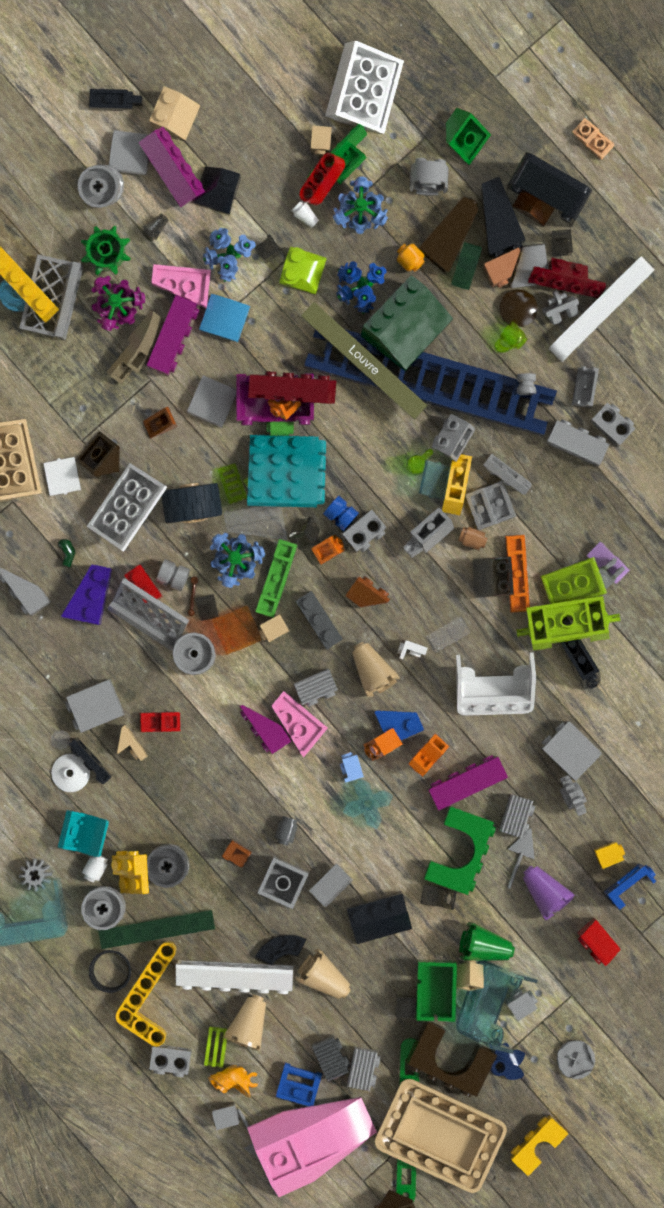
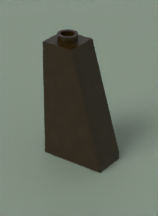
[419,196,479,275]

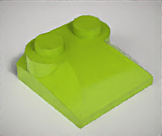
[279,246,327,295]

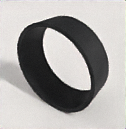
[89,950,131,993]

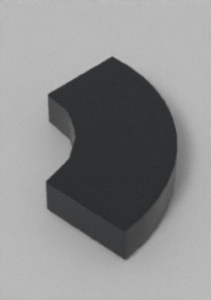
[255,935,307,965]

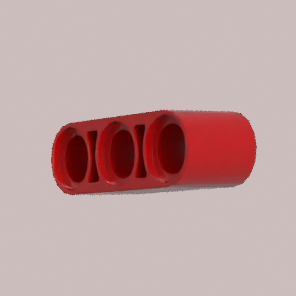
[299,153,345,206]

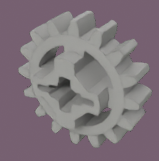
[559,775,587,816]

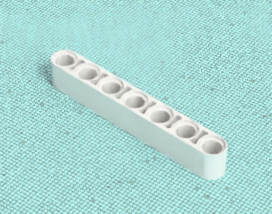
[548,256,655,362]

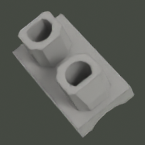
[542,290,579,325]

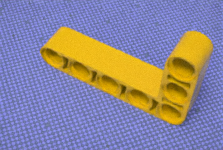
[116,941,177,1047]

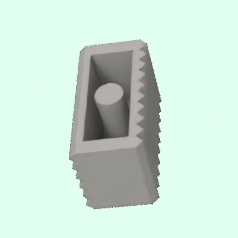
[294,669,338,707]
[499,794,535,838]
[347,1046,380,1091]

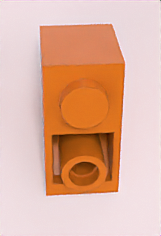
[363,728,403,761]

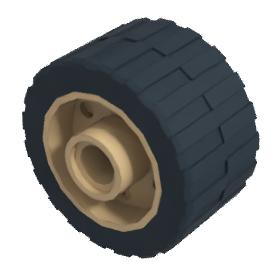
[161,483,222,523]

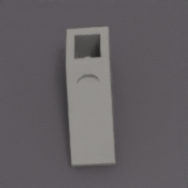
[0,567,51,616]

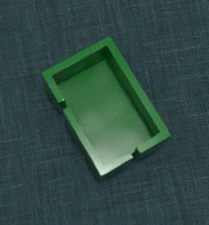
[416,959,457,1022]

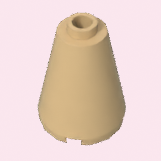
[352,642,400,698]
[296,949,350,999]
[223,994,266,1051]

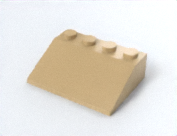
[0,419,42,502]

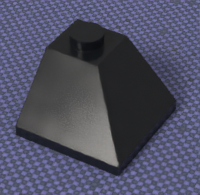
[193,166,241,215]

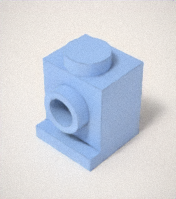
[340,752,364,783]

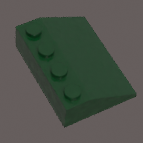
[361,275,453,371]

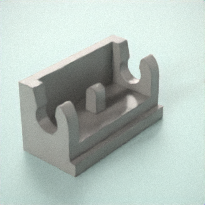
[572,366,599,408]
[309,864,353,907]

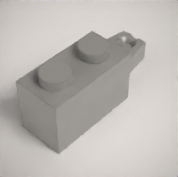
[403,508,454,558]

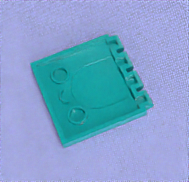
[247,435,326,508]

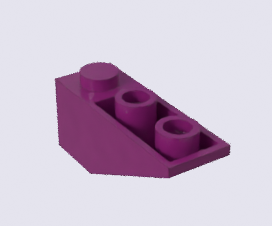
[240,705,292,754]

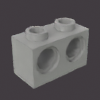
[590,402,635,447]
[342,510,387,553]
[149,1045,192,1077]

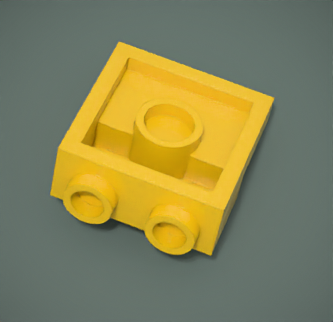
[111,851,149,894]

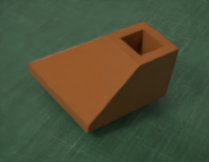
[345,576,390,608]

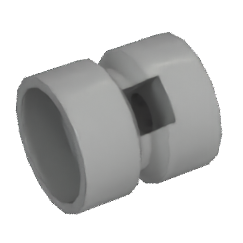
[156,559,190,592]

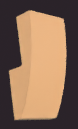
[572,118,614,160]

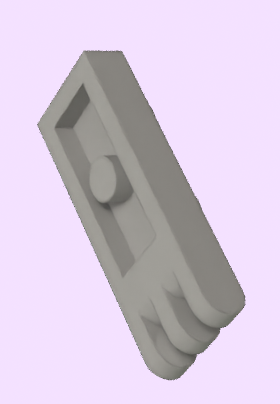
[483,454,532,495]

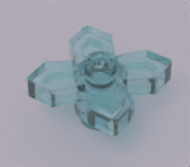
[343,779,393,829]

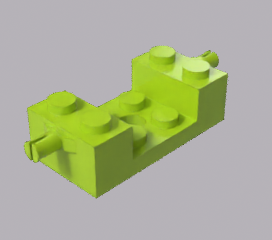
[516,596,621,651]

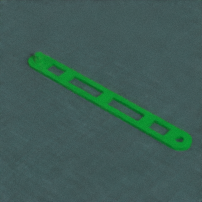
[396,1038,419,1202]

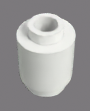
[82,855,108,883]

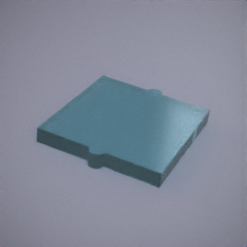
[419,460,450,500]

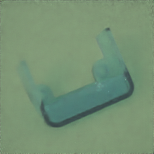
[0,878,68,947]
[456,961,538,1054]

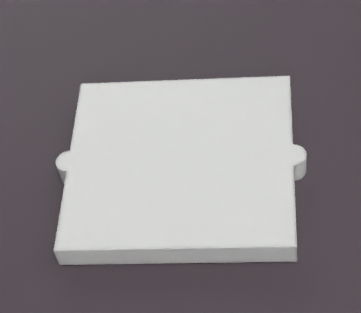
[44,457,81,496]

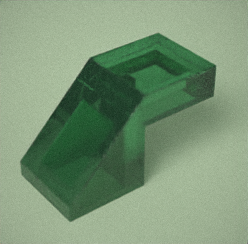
[451,242,482,290]

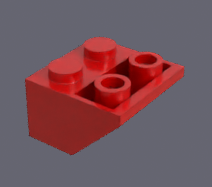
[577,918,621,966]

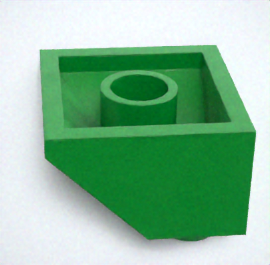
[446,108,491,165]

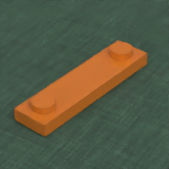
[505,535,530,613]

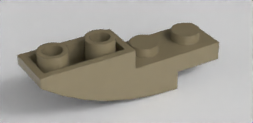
[107,310,165,384]

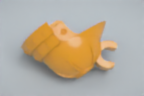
[208,1065,258,1098]

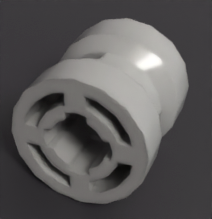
[517,373,536,395]

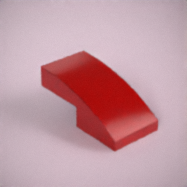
[140,712,181,732]

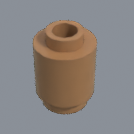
[458,527,488,551]

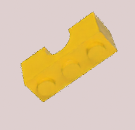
[510,1115,568,1176]

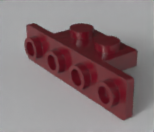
[528,257,606,299]

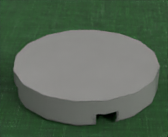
[556,1040,595,1079]

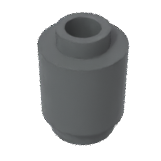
[275,816,298,846]

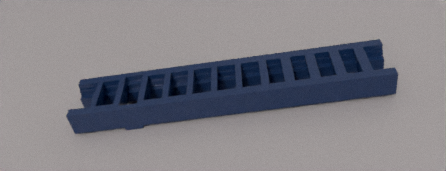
[304,330,557,437]

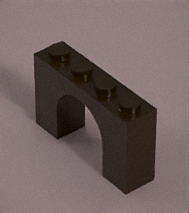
[405,1021,497,1097]

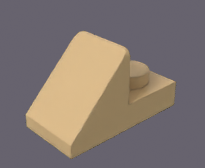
[117,725,148,761]

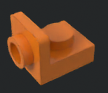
[268,399,301,420]
[311,534,345,565]

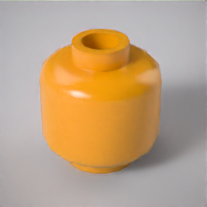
[397,243,425,272]

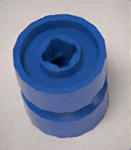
[323,496,359,531]

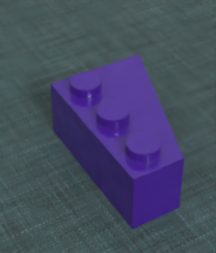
[61,564,113,625]

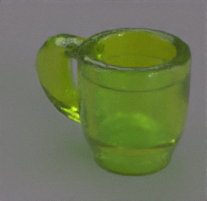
[494,321,528,353]
[406,449,434,476]

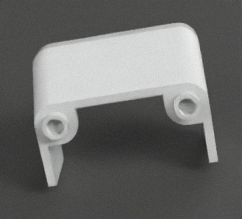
[456,653,536,715]

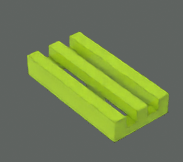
[204,1026,227,1068]

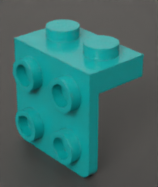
[58,810,109,857]

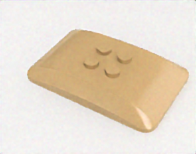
[375,1079,507,1193]

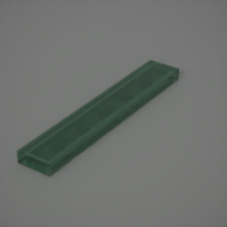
[98,910,216,949]

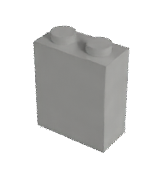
[65,680,125,733]
[541,721,602,781]

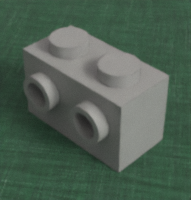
[432,414,475,462]
[505,987,538,1021]

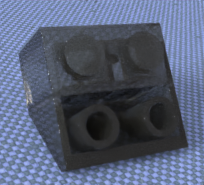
[471,557,514,599]

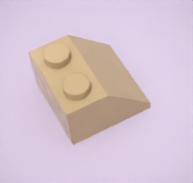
[149,86,200,141]

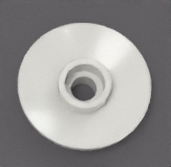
[51,754,90,792]

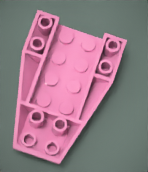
[247,1097,377,1197]

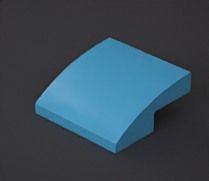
[199,294,250,342]

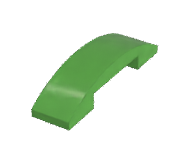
[255,539,297,618]

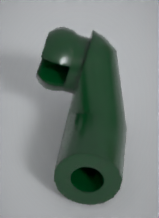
[58,539,76,568]

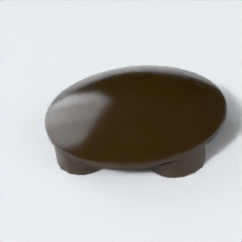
[500,289,538,327]

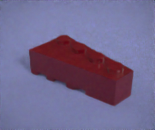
[248,371,337,404]

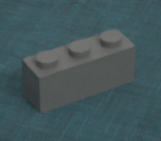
[296,591,343,650]

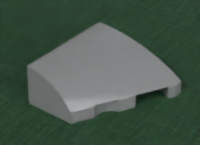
[510,244,548,288]

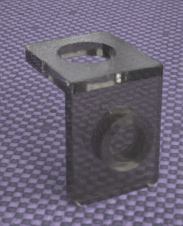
[420,885,457,910]

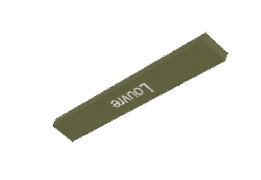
[301,302,427,420]

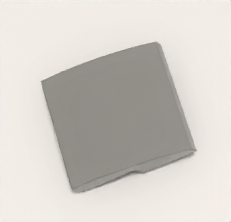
[109,130,149,175]
[187,375,236,428]
[465,481,517,530]

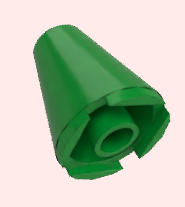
[459,922,515,961]

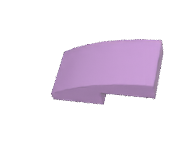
[587,542,630,584]

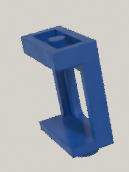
[604,863,656,910]

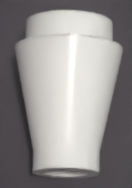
[291,200,319,228]

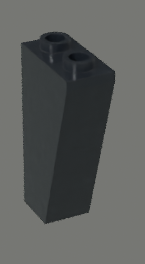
[481,176,526,258]
[558,617,601,690]

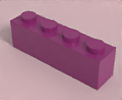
[138,127,205,208]
[147,295,200,376]
[428,755,508,811]

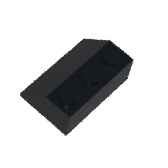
[347,892,412,944]

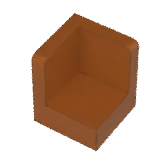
[222,840,252,867]

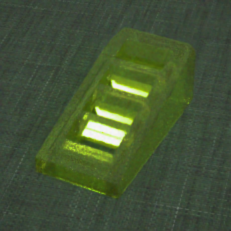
[218,463,247,505]

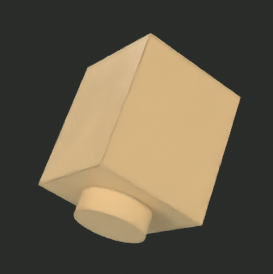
[311,126,332,156]
[259,614,290,643]
[456,961,484,991]

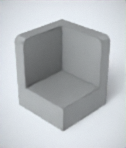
[212,1102,240,1130]

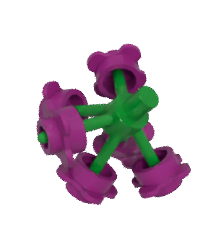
[91,276,146,331]

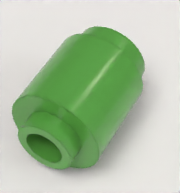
[267,422,294,436]

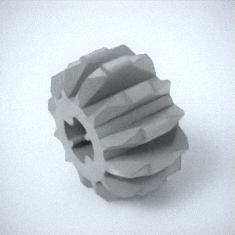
[19,858,52,892]

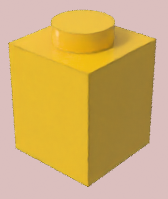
[594,841,625,869]

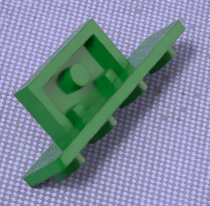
[307,124,367,185]

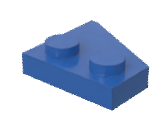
[375,711,424,740]

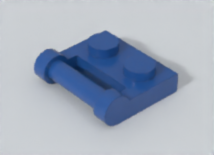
[276,1062,322,1106]

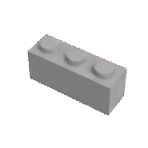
[546,419,609,467]

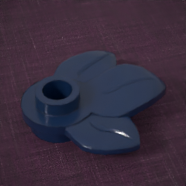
[490,1042,525,1080]

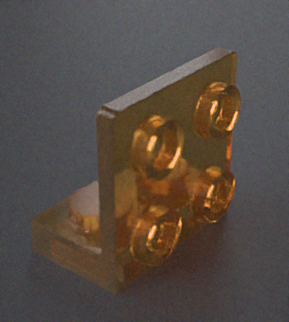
[211,606,262,655]

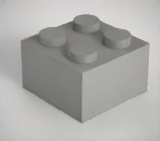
[258,856,309,909]

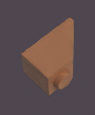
[483,248,520,288]

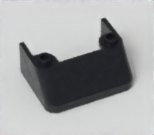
[507,152,592,227]

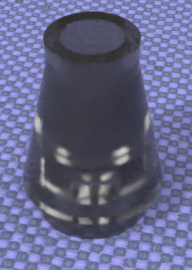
[141,213,169,242]

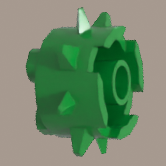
[81,226,131,275]

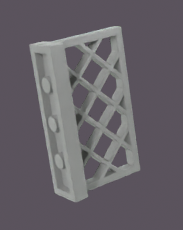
[20,254,84,340]
[108,578,189,651]

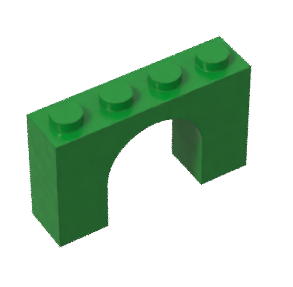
[424,806,496,895]

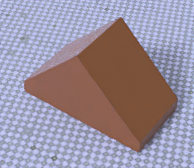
[143,407,178,439]

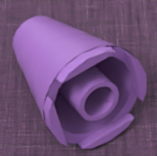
[523,866,575,921]

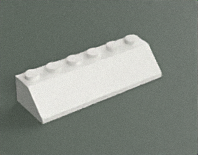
[176,960,294,994]

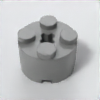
[410,158,449,196]

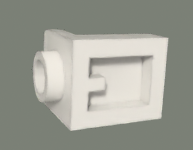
[397,640,428,659]

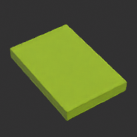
[540,557,607,604]

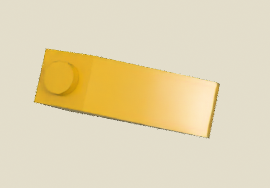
[442,454,472,516]

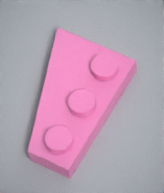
[152,264,211,309]
[272,691,328,758]

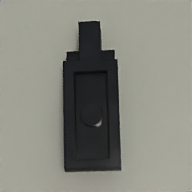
[89,89,143,110]
[69,738,112,784]

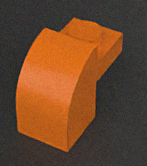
[408,734,449,777]

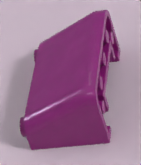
[236,374,314,426]

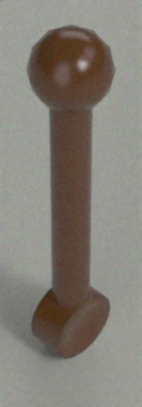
[187,577,198,616]

